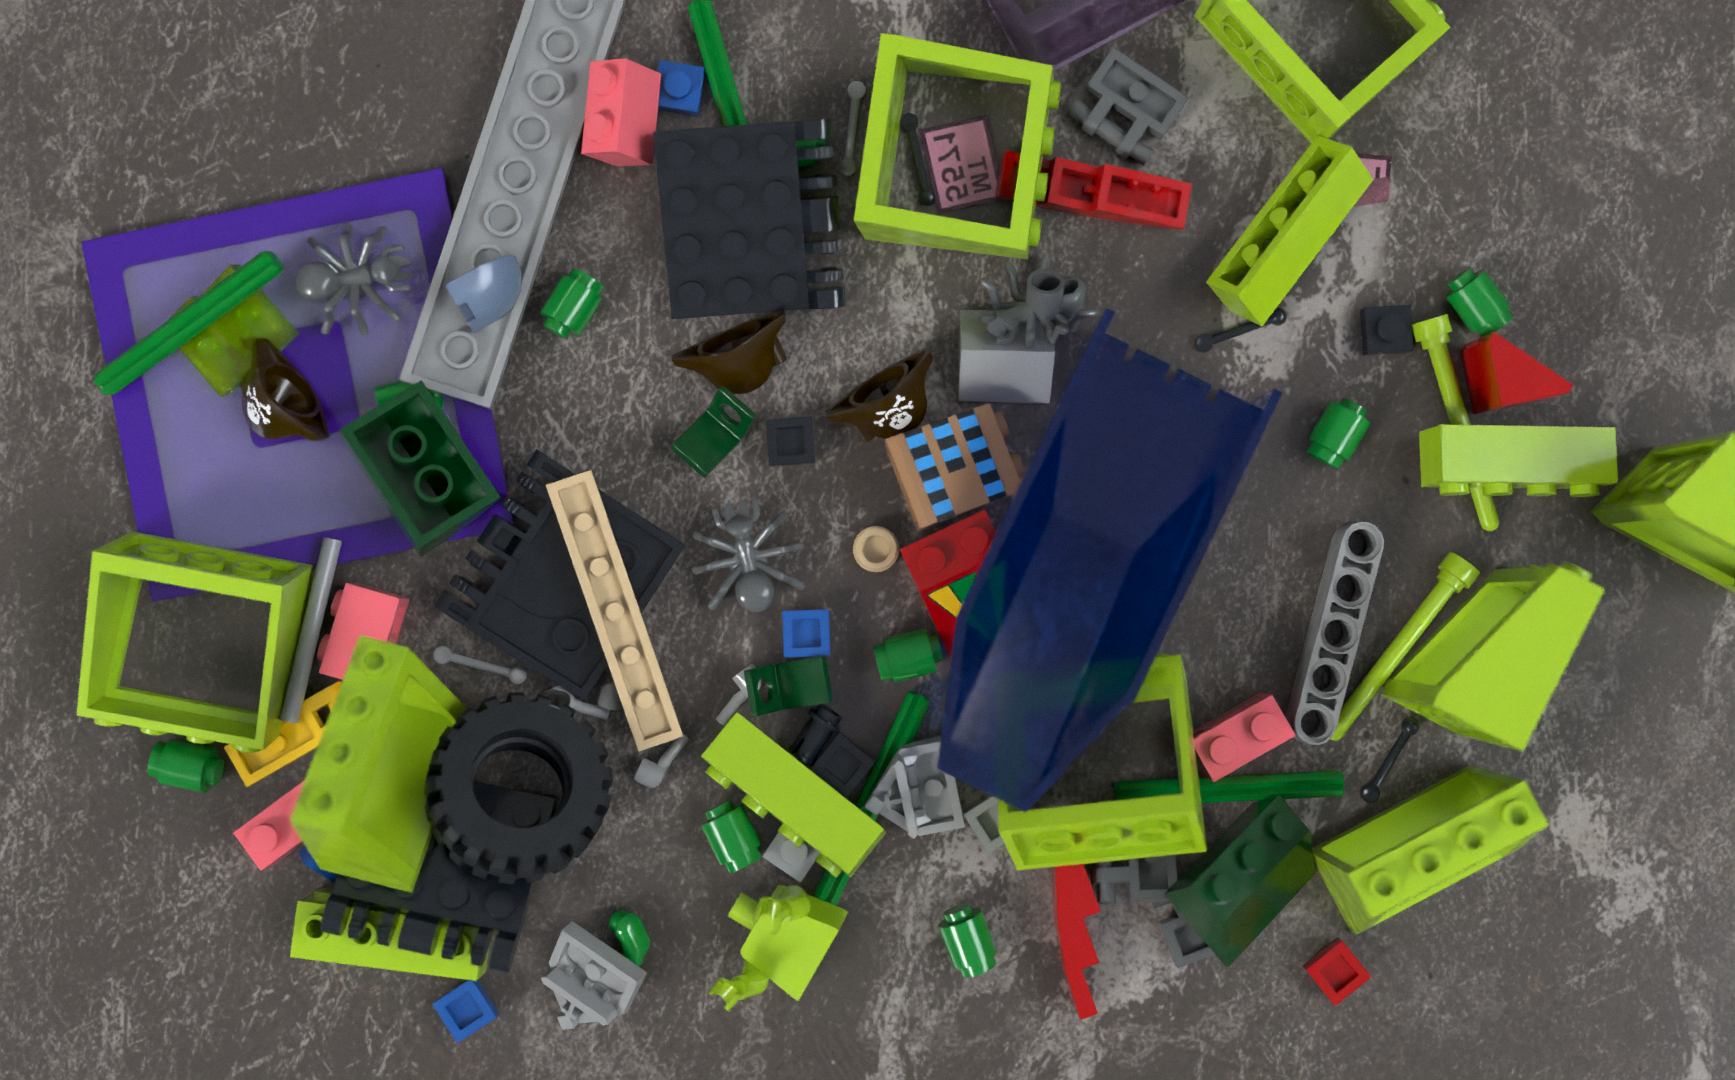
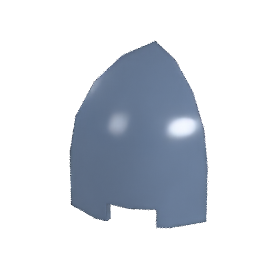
[445,255,522,333]

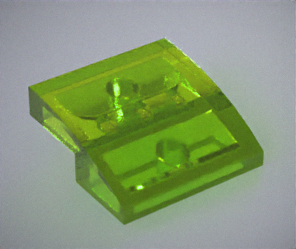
[167,264,299,397]

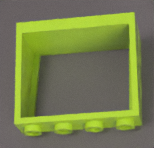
[1194,0,1451,143]
[854,33,1061,259]
[1590,432,1735,593]
[76,531,314,752]
[1380,562,1605,751]
[290,635,467,893]
[993,654,1207,871]
[1312,765,1549,935]

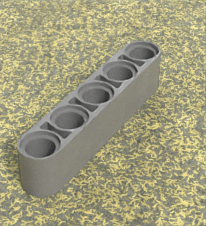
[1285,522,1384,745]

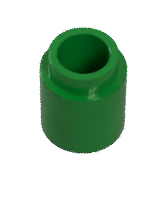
[1445,267,1513,337]
[540,268,604,340]
[1306,398,1371,470]
[873,627,943,683]
[147,739,224,793]
[700,800,762,874]
[938,903,997,978]

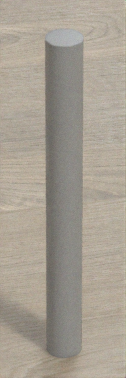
[279,537,342,723]

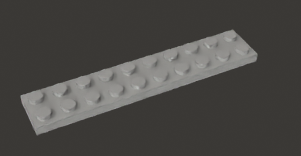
[399,0,626,410]

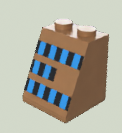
[885,403,1027,532]

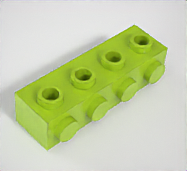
[1206,135,1374,326]
[1419,424,1618,497]
[701,712,886,878]
[290,888,489,981]

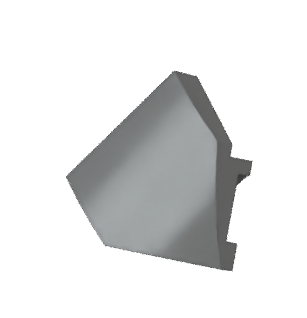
[865,735,965,839]
[541,921,647,1030]

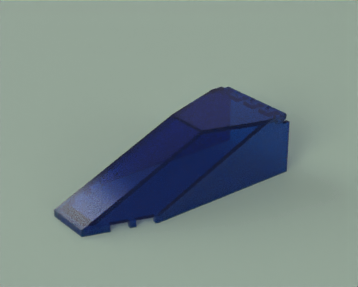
[937,308,1282,812]

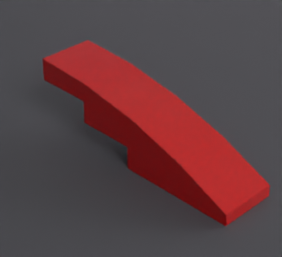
[994,150,1192,230]
[1051,864,1101,1020]

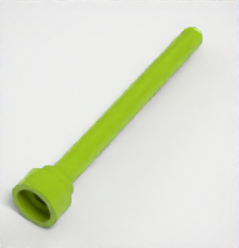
[1412,314,1499,531]
[1330,552,1480,741]

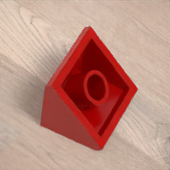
[1460,332,1574,415]

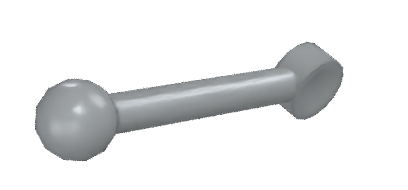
[839,81,866,176]
[433,646,527,684]

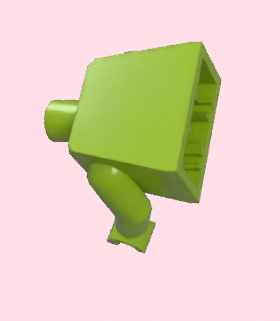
[708,885,848,1011]

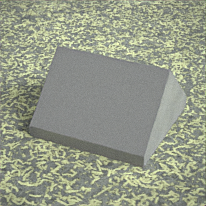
[958,310,1055,404]

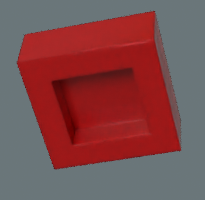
[1302,937,1371,1006]

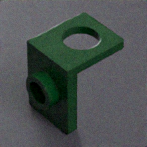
[671,385,757,478]
[744,656,833,717]

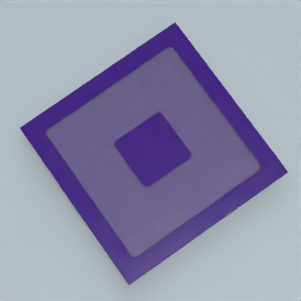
[82,168,515,602]

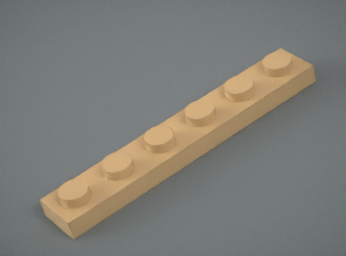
[546,470,683,752]

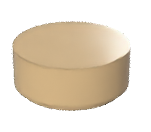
[853,526,899,572]

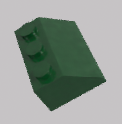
[339,380,501,557]
[1164,794,1316,966]

